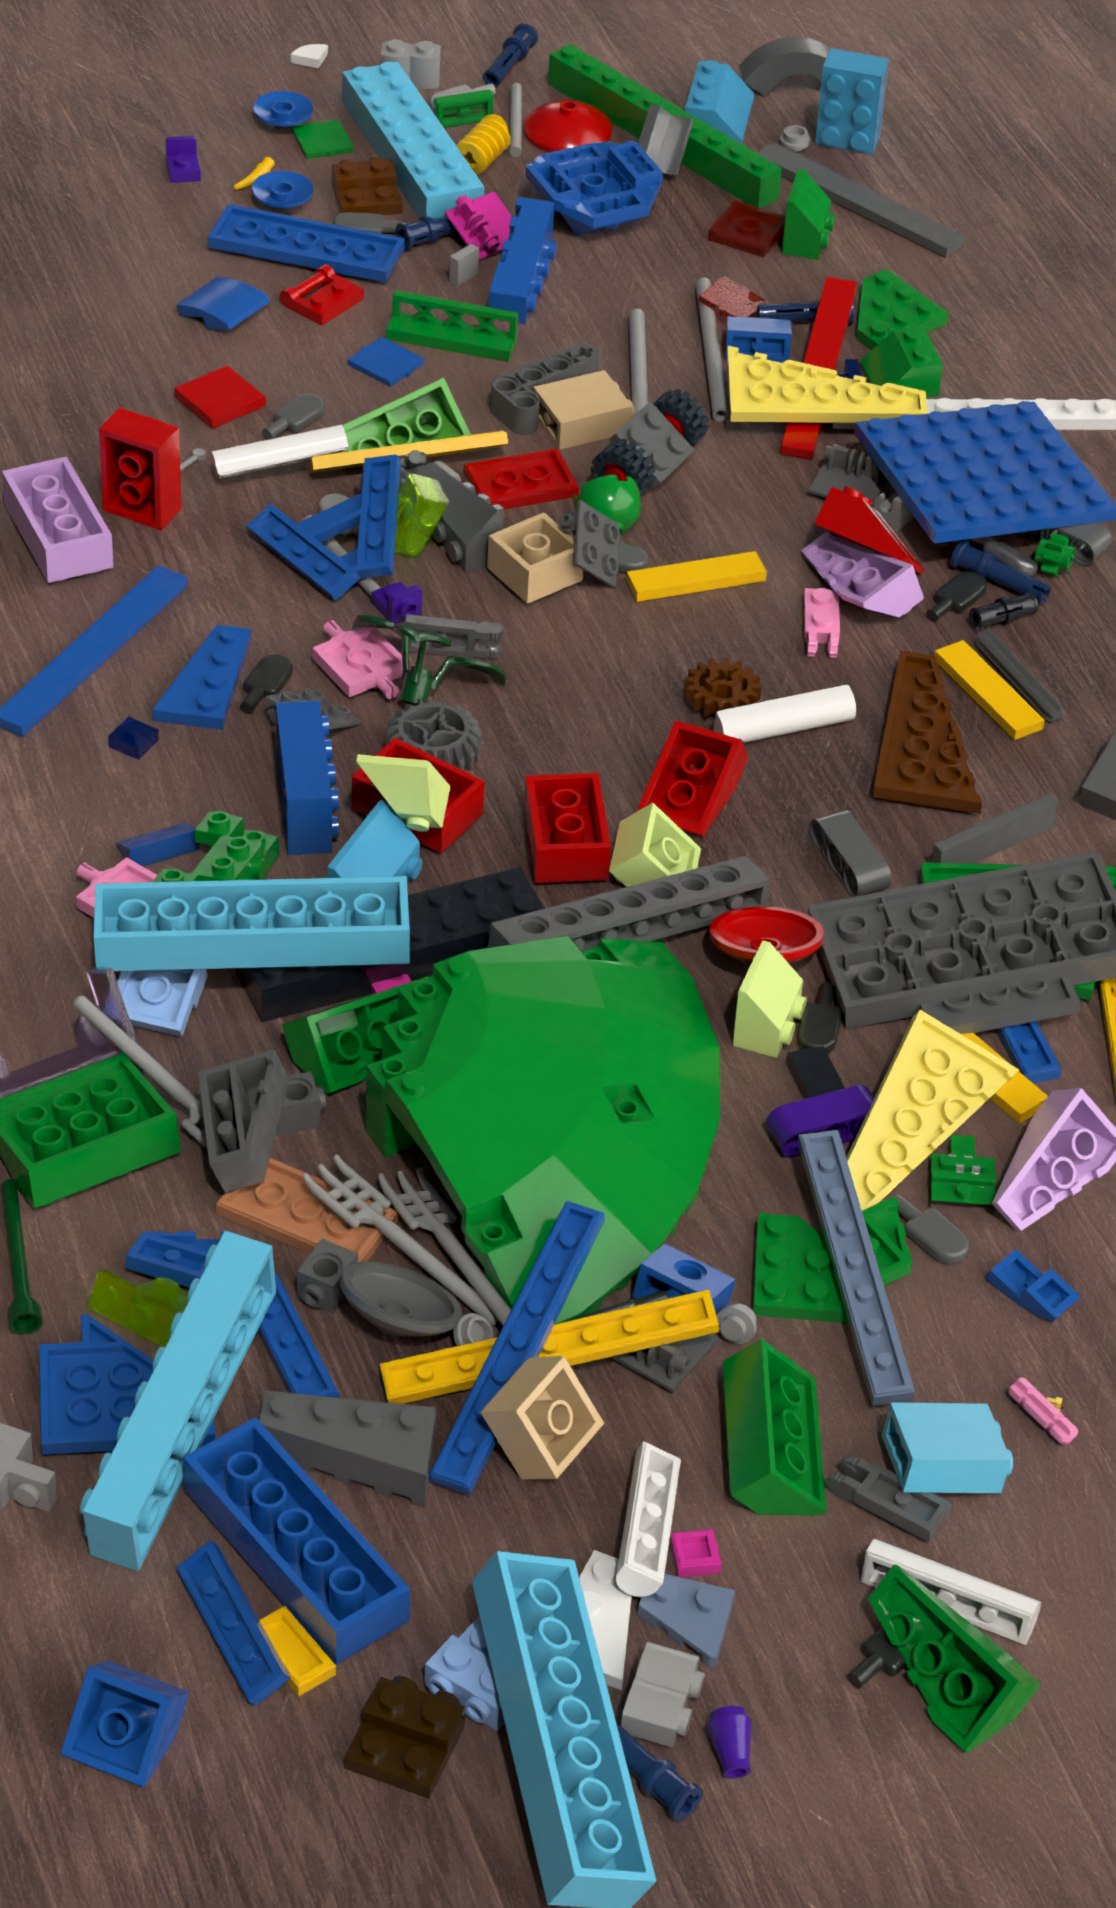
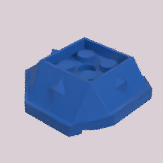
[526,141,663,236]

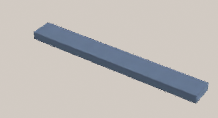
[798,1130,915,1406]

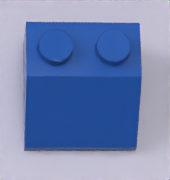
[60,1660,190,1787]

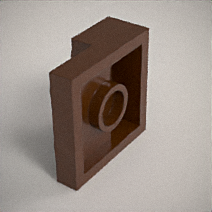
[332,157,403,215]

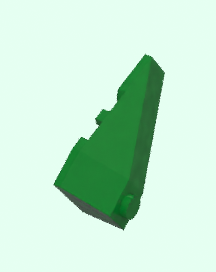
[281,976,429,1094]

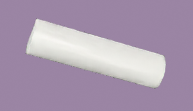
[211,424,349,479]
[713,685,856,743]
[616,1441,681,1597]
[860,1539,1041,1645]

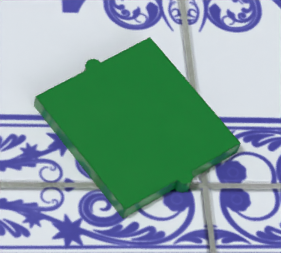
[291,119,354,159]

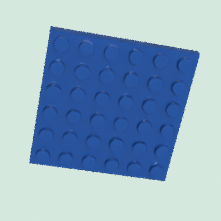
[854,401,1116,543]

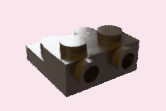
[344,1676,465,1799]

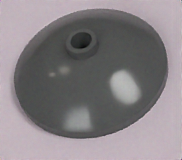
[340,1262,462,1337]

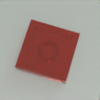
[708,200,786,258]

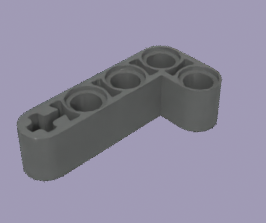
[490,344,599,435]

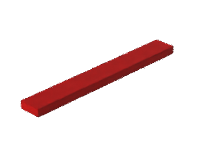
[781,276,858,459]

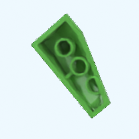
[343,378,471,452]

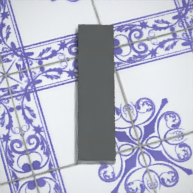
[931,794,1058,864]

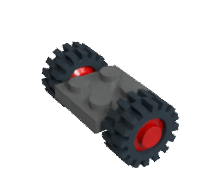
[591,389,709,497]

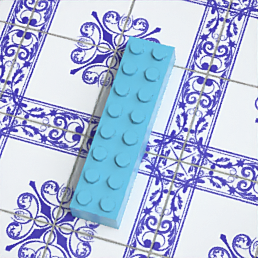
[342,62,484,219]
[94,876,410,972]
[80,1231,276,1572]
[472,1551,656,1908]

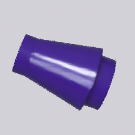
[706,1706,752,1779]

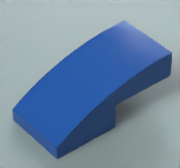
[985,1249,1081,1322]

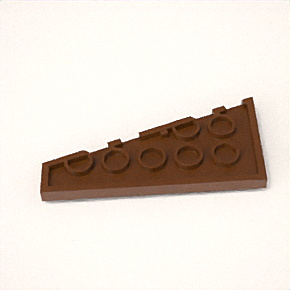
[873,650,982,814]

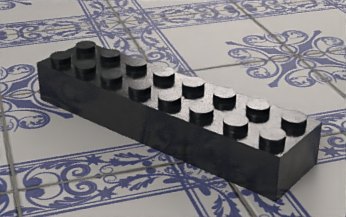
[236,867,545,1022]

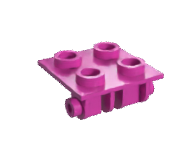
[444,191,512,260]

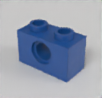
[633,1244,736,1316]

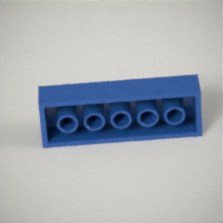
[183,1417,410,1664]

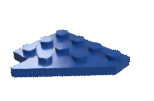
[39,1314,215,1455]

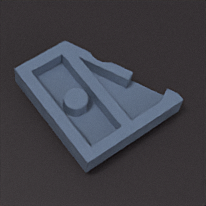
[638,1574,735,1668]

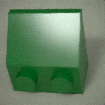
[782,169,835,260]
[859,327,943,397]

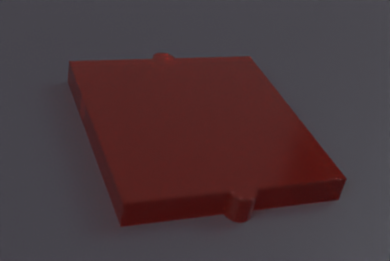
[698,275,767,318]

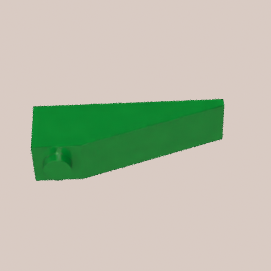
[868,1564,1042,1753]

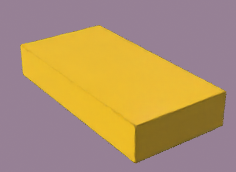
[259,1606,336,1697]

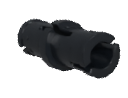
[969,593,1038,629]

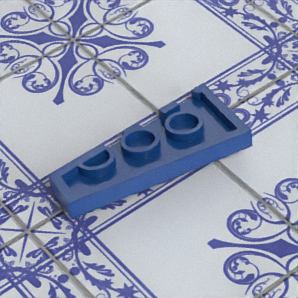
[152,625,251,730]

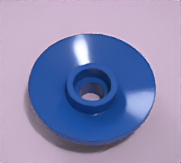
[253,91,313,127]
[252,171,313,208]

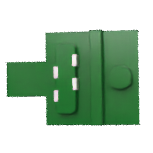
[930,1135,997,1213]

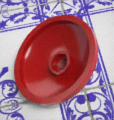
[523,99,613,153]
[709,906,824,965]

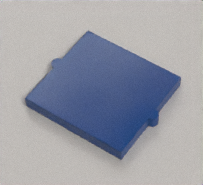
[347,337,425,387]

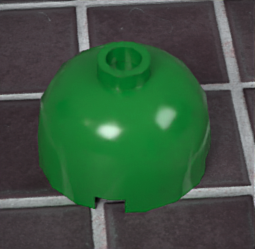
[573,475,641,537]

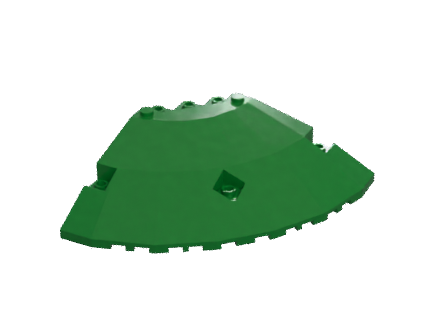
[366,936,720,1324]

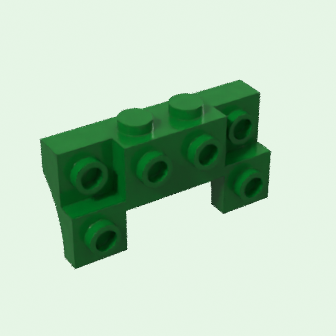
[153,811,280,882]

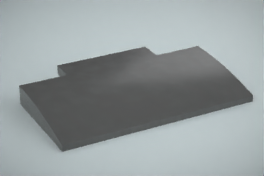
[808,851,1116,1034]

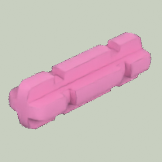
[1008,1377,1078,1446]

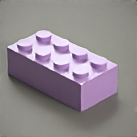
[2,456,113,583]

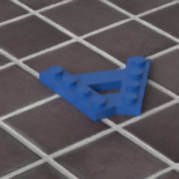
[246,454,401,601]

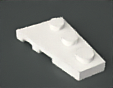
[579,1550,632,1691]

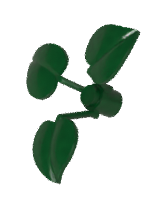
[352,615,506,705]

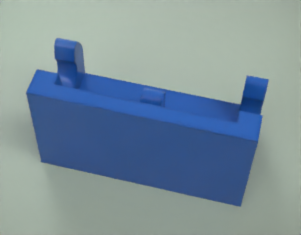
[725,316,792,363]

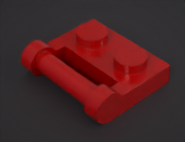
[279,264,364,326]

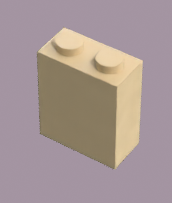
[533,370,635,450]

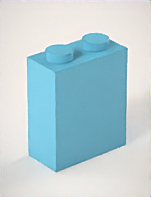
[882,1402,1013,1493]

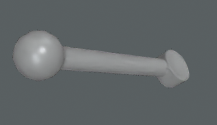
[180,448,206,471]

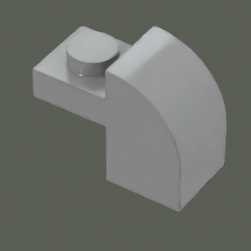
[0,1423,57,1512]

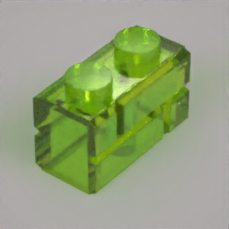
[395,473,449,557]

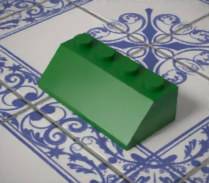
[723,1338,827,1516]

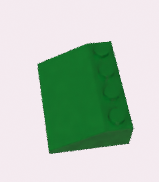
[0,1053,181,1209]

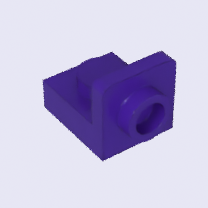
[165,135,201,183]
[371,581,422,624]

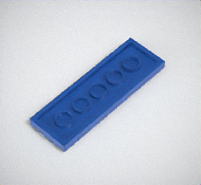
[208,204,405,282]

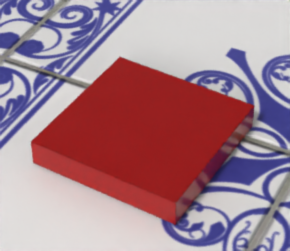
[174,365,266,429]

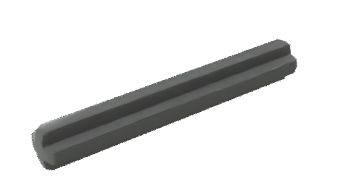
[975,629,1064,723]

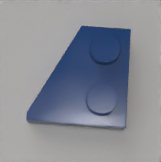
[126,1231,233,1288]

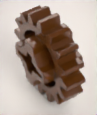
[684,658,762,717]

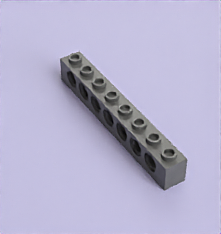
[488,855,770,952]

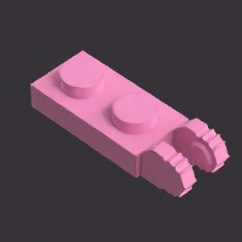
[803,588,840,658]

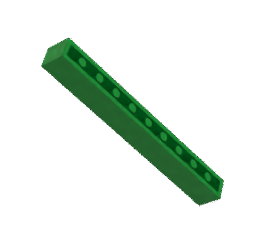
[548,44,782,210]

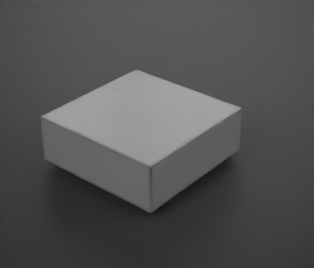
[449,244,479,287]

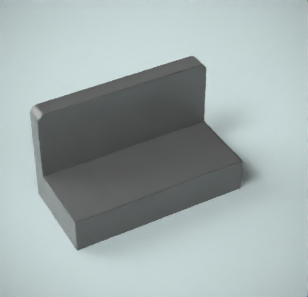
[638,104,694,177]

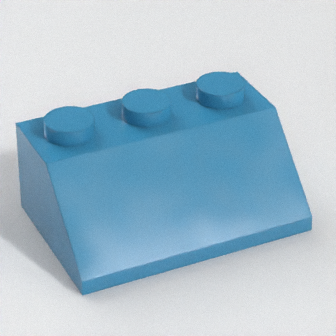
[685,60,755,144]
[327,800,423,884]

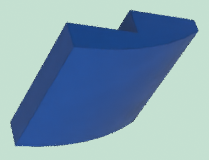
[176,277,270,330]

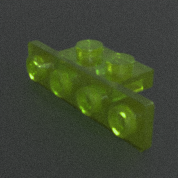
[88,1270,188,1347]

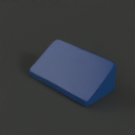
[117,823,200,866]

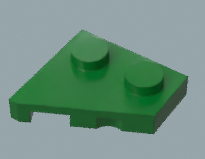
[862,1196,912,1286]

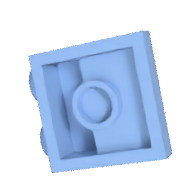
[106,969,208,1037]
[425,1616,505,1731]

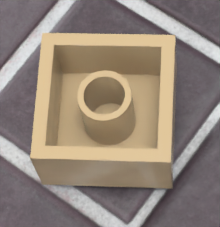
[487,512,583,604]
[480,1356,604,1480]

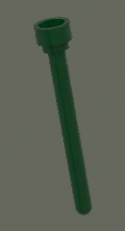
[1,1179,43,1335]

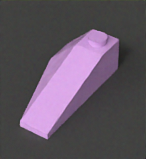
[801,532,924,617]
[992,1088,1116,1231]

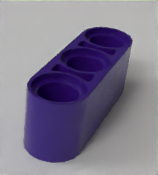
[766,1085,874,1157]

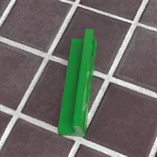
[386,290,518,362]

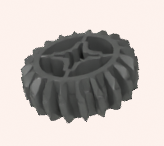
[385,700,482,770]

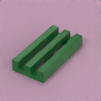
[434,89,494,128]

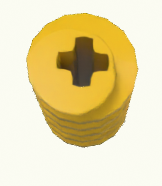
[456,114,510,174]

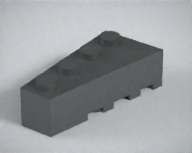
[259,1391,436,1508]

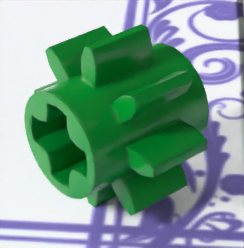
[1035,533,1075,577]

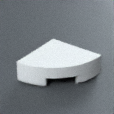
[291,44,328,69]

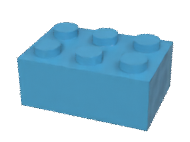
[815,48,889,155]

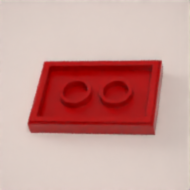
[463,448,579,510]

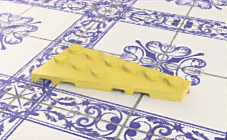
[727,346,928,423]
[846,1010,1019,1211]

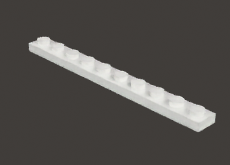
[832,398,1116,430]

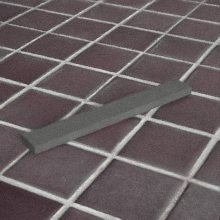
[757,142,966,258]

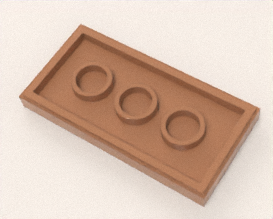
[216,1158,398,1262]

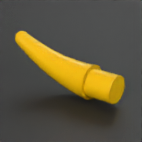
[233,157,275,190]

